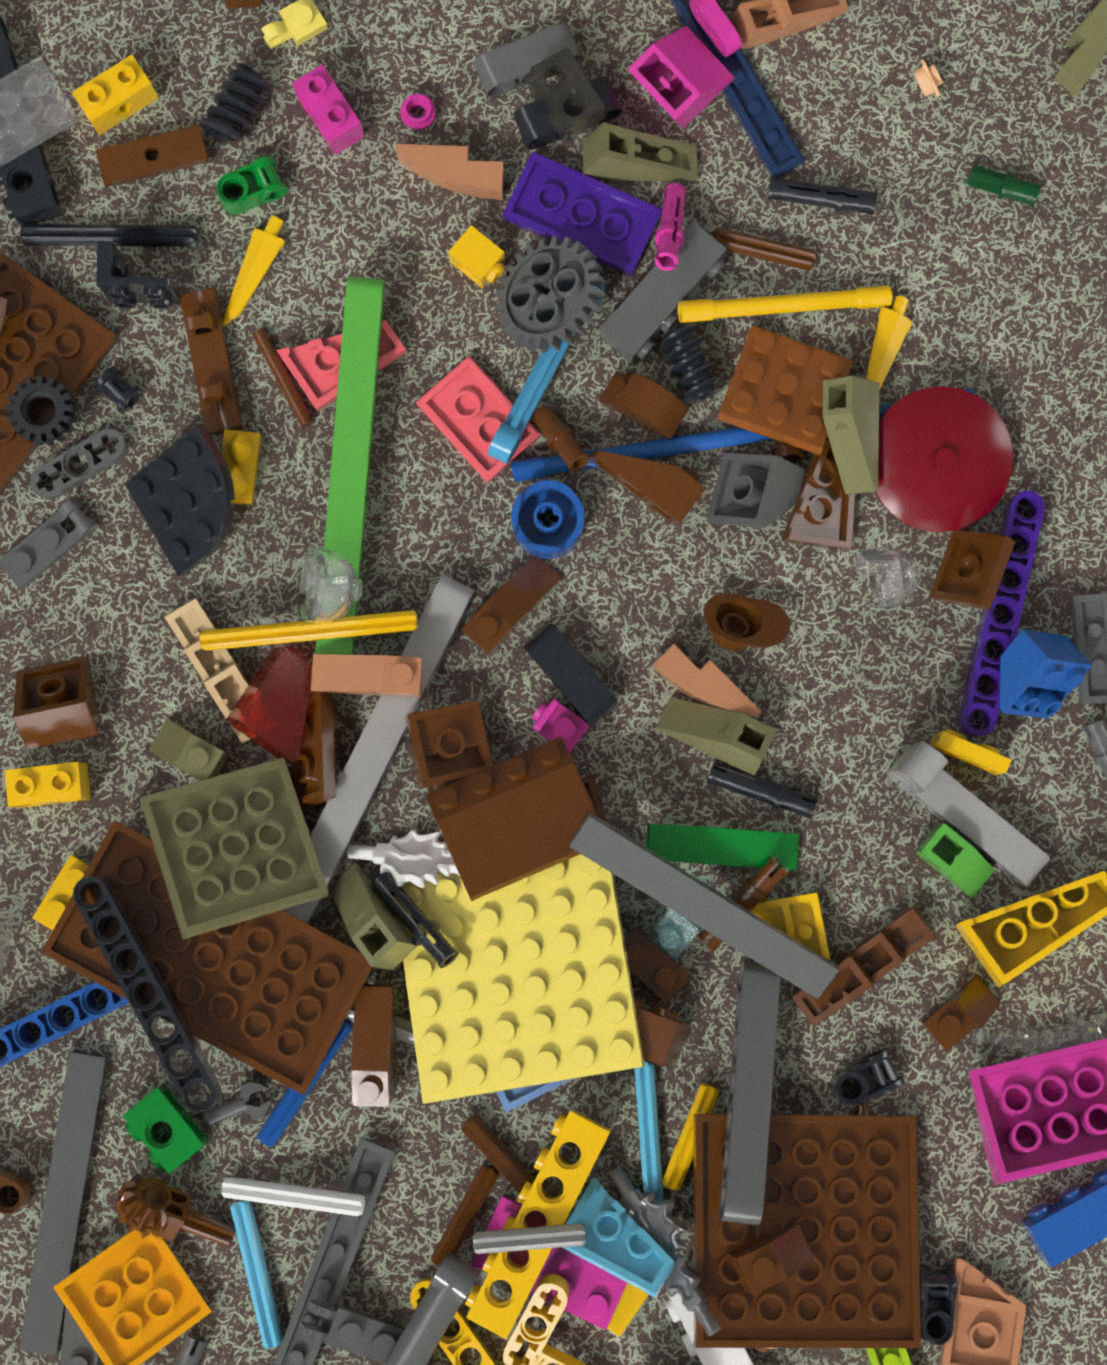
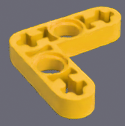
[503,1274,587,1365]

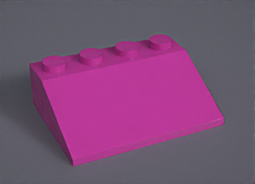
[969,1038,1107,1185]

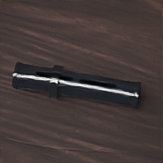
[768,176,878,215]
[706,761,818,819]
[371,871,459,968]

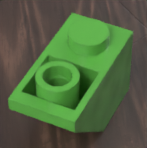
[914,823,995,899]

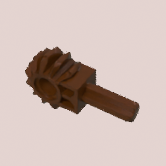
[114,1172,236,1246]

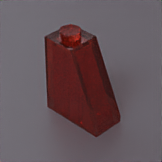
[225,646,312,762]

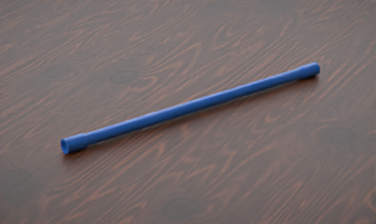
[511,388,975,482]

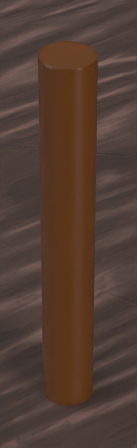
[252,328,314,428]

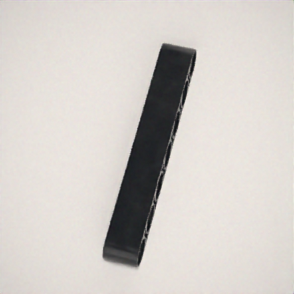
[73,876,222,1112]

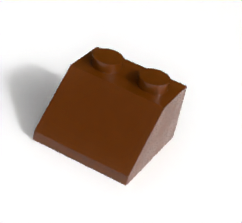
[13,656,99,750]

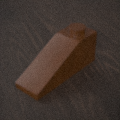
[589,450,706,523]
[461,556,562,657]
[351,984,398,1107]

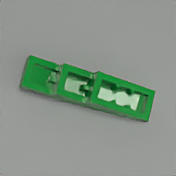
[646,823,799,870]

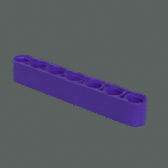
[958,491,1044,738]

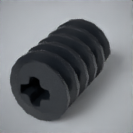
[200,62,272,144]
[659,322,725,404]

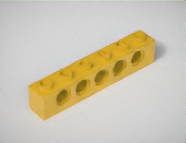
[465,1109,611,1339]

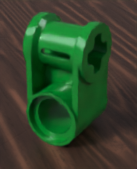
[216,156,289,215]

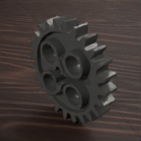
[494,236,606,353]

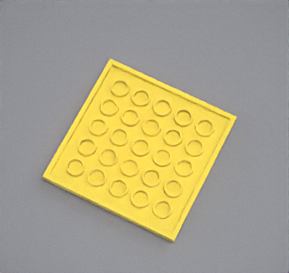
[394,854,645,1104]

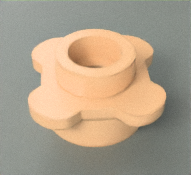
[913,59,943,97]

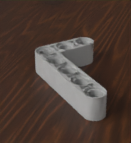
[886,741,1050,888]

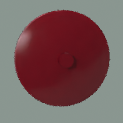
[874,386,1013,532]

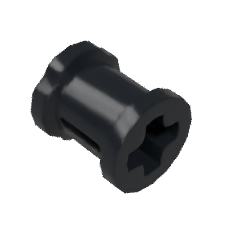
[94,366,143,414]

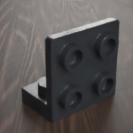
[96,241,181,309]

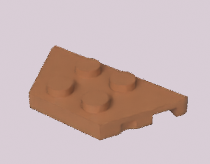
[939,1256,1026,1365]

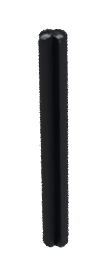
[20,224,198,246]

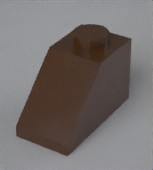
[729,1224,814,1295]

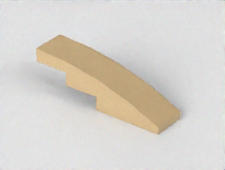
[164,597,273,744]

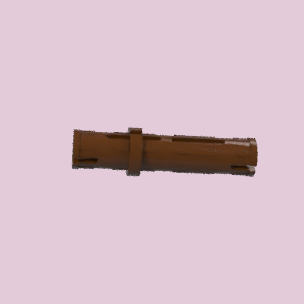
[697,856,789,952]

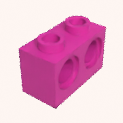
[292,64,365,155]

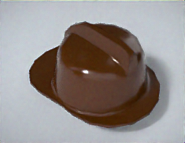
[704,592,790,651]

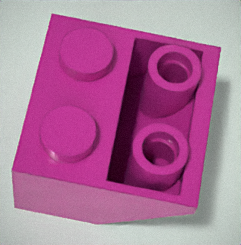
[628,26,735,129]

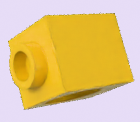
[448,225,506,289]

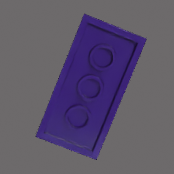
[502,151,662,277]

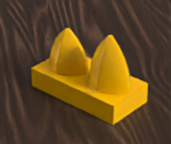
[221,429,262,506]

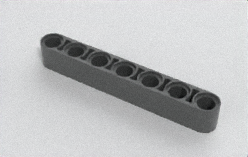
[720,962,780,1225]

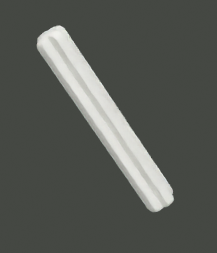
[221,1177,365,1216]

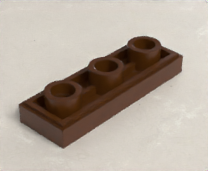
[96,124,210,187]

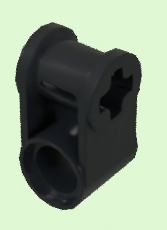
[829,1047,905,1106]
[920,1268,957,1345]

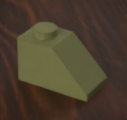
[149,719,230,781]

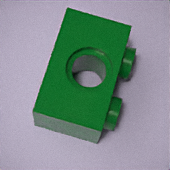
[123,1084,209,1174]

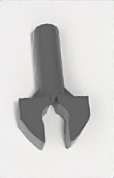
[203,1081,273,1126]

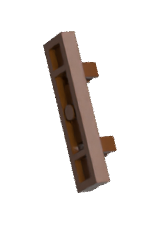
[180,287,244,435]

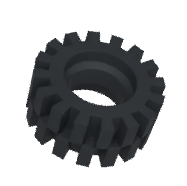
[6,376,78,446]

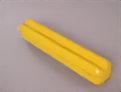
[662,1083,719,1191]

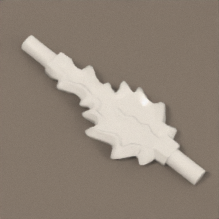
[347,828,460,888]

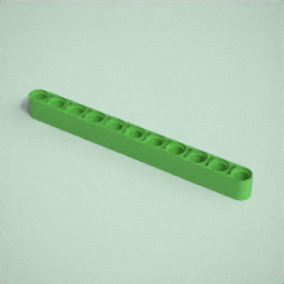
[315,276,385,655]

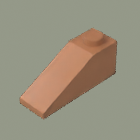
[311,654,424,698]

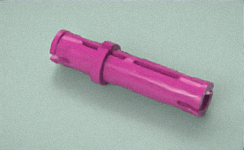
[655,183,687,271]

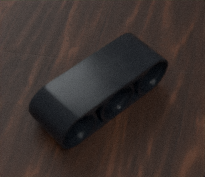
[513,76,622,150]
[523,623,618,727]

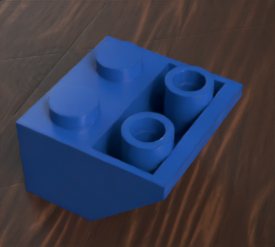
[1000,629,1092,719]

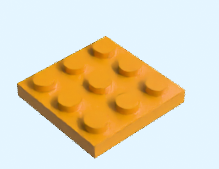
[53,1230,212,1365]

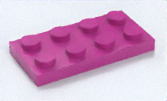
[471,1195,627,1330]

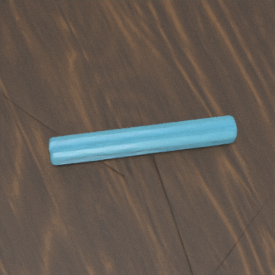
[634,1061,664,1200]
[231,1200,284,1348]

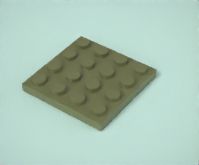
[140,757,329,940]

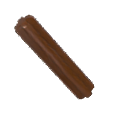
[712,227,816,271]
[461,1114,548,1194]
[431,1164,499,1267]

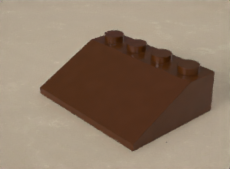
[425,737,599,901]

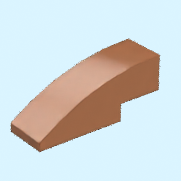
[730,0,849,49]
[396,144,504,200]
[652,644,762,719]

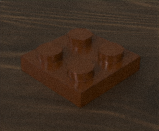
[929,530,1015,610]

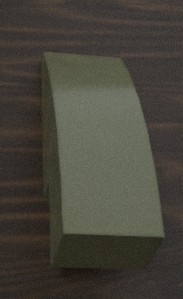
[1054,0,1107,97]

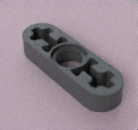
[30,428,128,500]

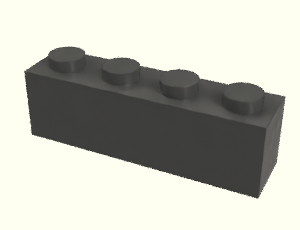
[599,221,727,364]

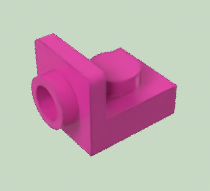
[532,698,590,754]

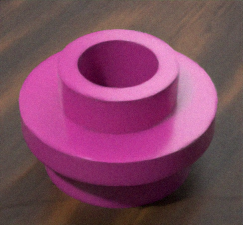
[400,94,436,130]

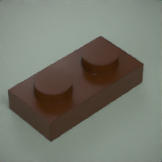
[624,927,691,1004]

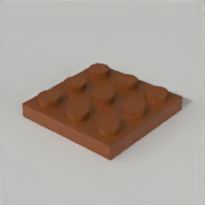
[717,325,853,455]

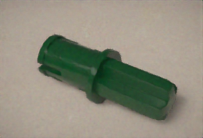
[967,165,1041,207]

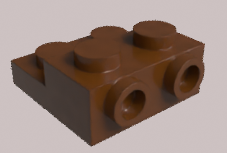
[405,700,493,793]

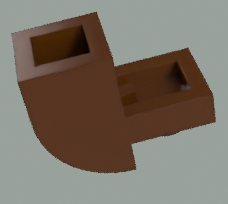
[599,371,688,440]

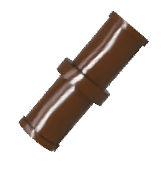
[532,405,589,472]

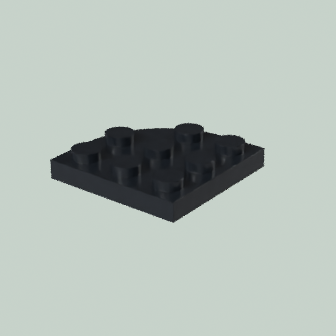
[125,425,235,576]

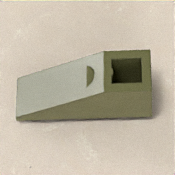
[822,376,879,495]
[655,697,777,776]
[330,863,417,970]

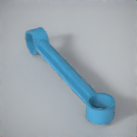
[487,284,605,464]

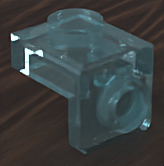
[647,909,702,959]

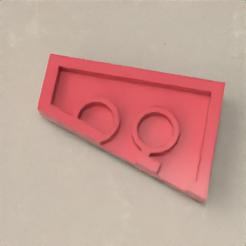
[276,320,407,412]

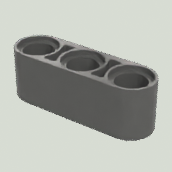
[474,23,582,97]

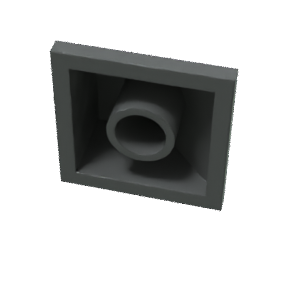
[706,453,805,528]

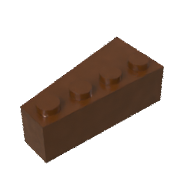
[633,996,691,1066]

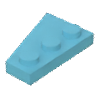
[562,1176,674,1298]

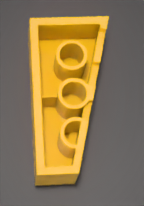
[955,871,1107,987]

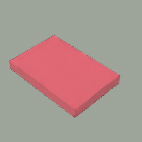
[416,355,541,484]

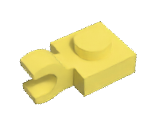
[262,0,328,50]

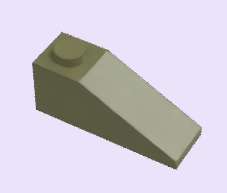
[583,123,697,181]

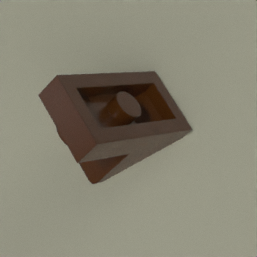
[921,975,1001,1052]

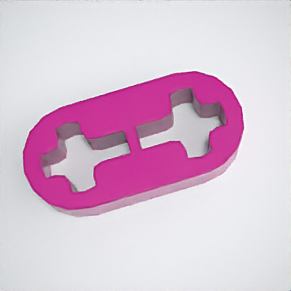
[689,0,742,58]

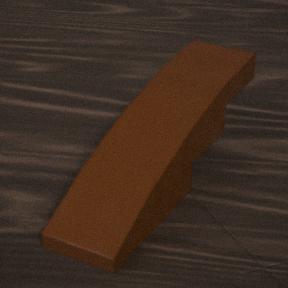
[792,905,936,1027]

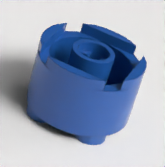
[511,480,585,559]

